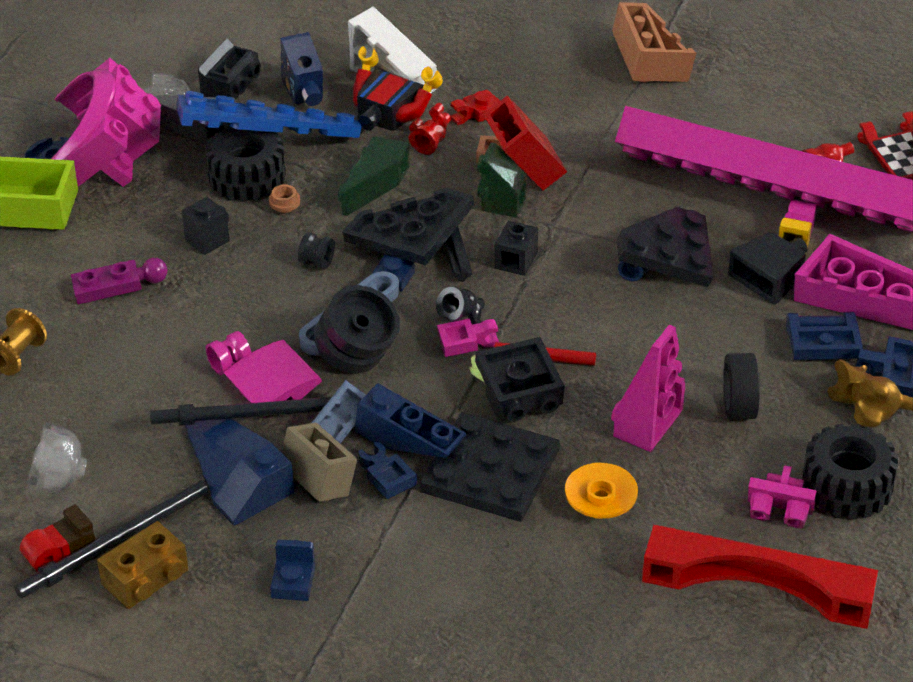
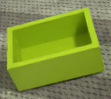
[0,157,78,230]

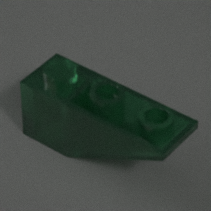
[338,136,410,216]

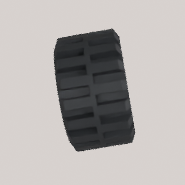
[206,127,286,201]
[802,424,898,519]

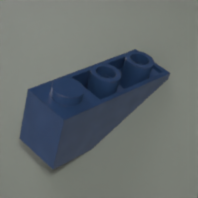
[354,383,466,458]

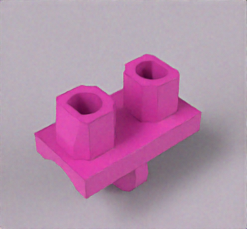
[748,465,816,529]

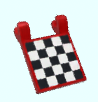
[857,111,913,180]

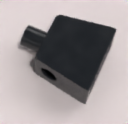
[728,232,808,305]

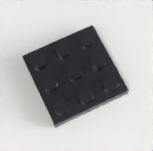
[420,412,560,522]

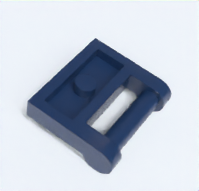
[786,312,863,360]

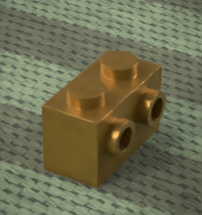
[97,521,189,609]

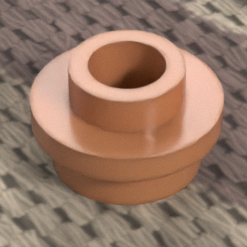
[269,185,300,213]

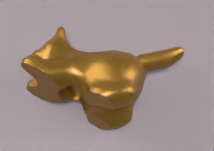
[827,359,913,427]

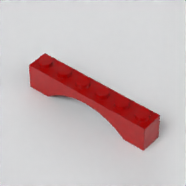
[642,524,879,629]

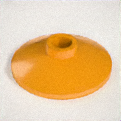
[565,463,638,519]

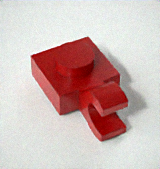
[450,89,500,125]

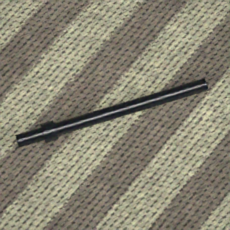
[150,397,332,426]
[14,481,208,599]

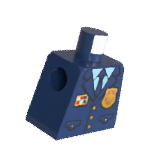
[280,32,323,106]

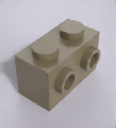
[282,422,357,502]

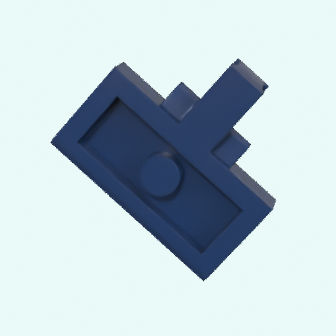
[856,336,913,398]

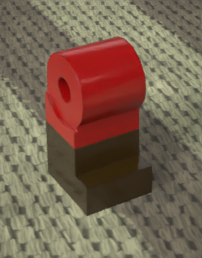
[20,504,95,572]

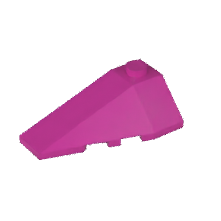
[611,325,685,452]

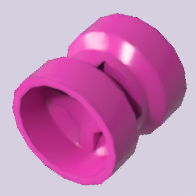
[205,331,252,375]

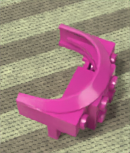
[51,58,161,187]

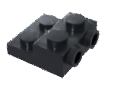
[475,337,565,422]

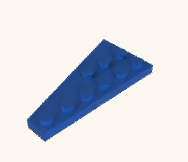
[176,91,361,138]

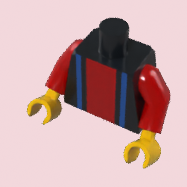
[353,46,443,131]

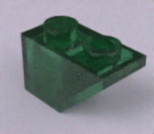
[477,143,527,218]

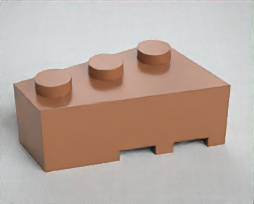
[612,2,696,82]

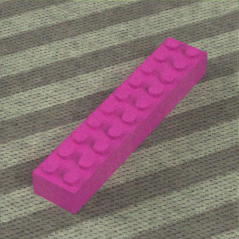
[615,106,913,233]

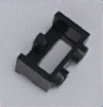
[198,38,261,100]

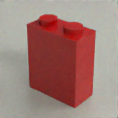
[483,95,567,191]

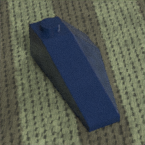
[185,419,294,526]

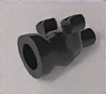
[436,287,485,325]

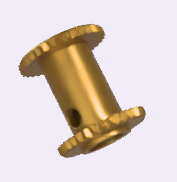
[0,308,47,375]

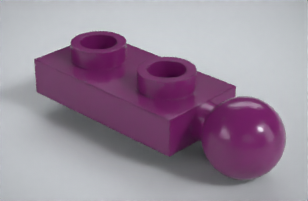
[71,258,168,305]

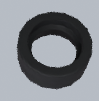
[723,353,760,420]

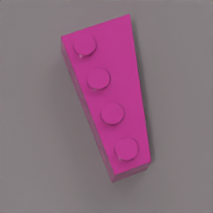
[794,234,913,330]

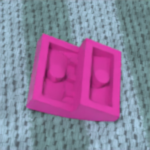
[223,340,322,418]

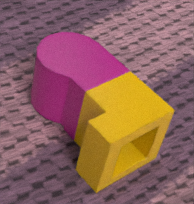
[779,199,817,248]

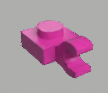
[437,318,499,357]

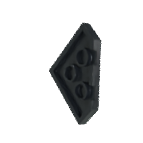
[342,188,475,266]
[617,207,714,287]

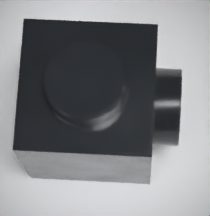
[182,197,230,255]
[494,221,539,276]

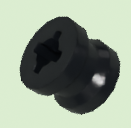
[298,232,335,270]

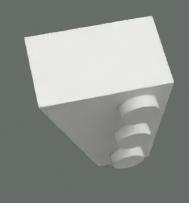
[348,6,437,93]

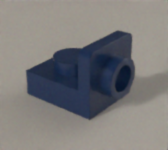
[270,540,315,601]

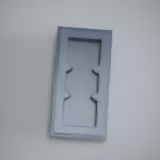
[312,380,366,444]

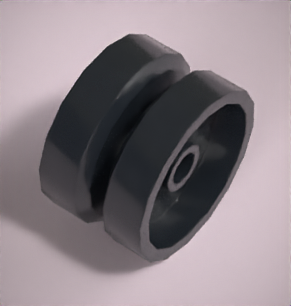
[314,285,400,374]

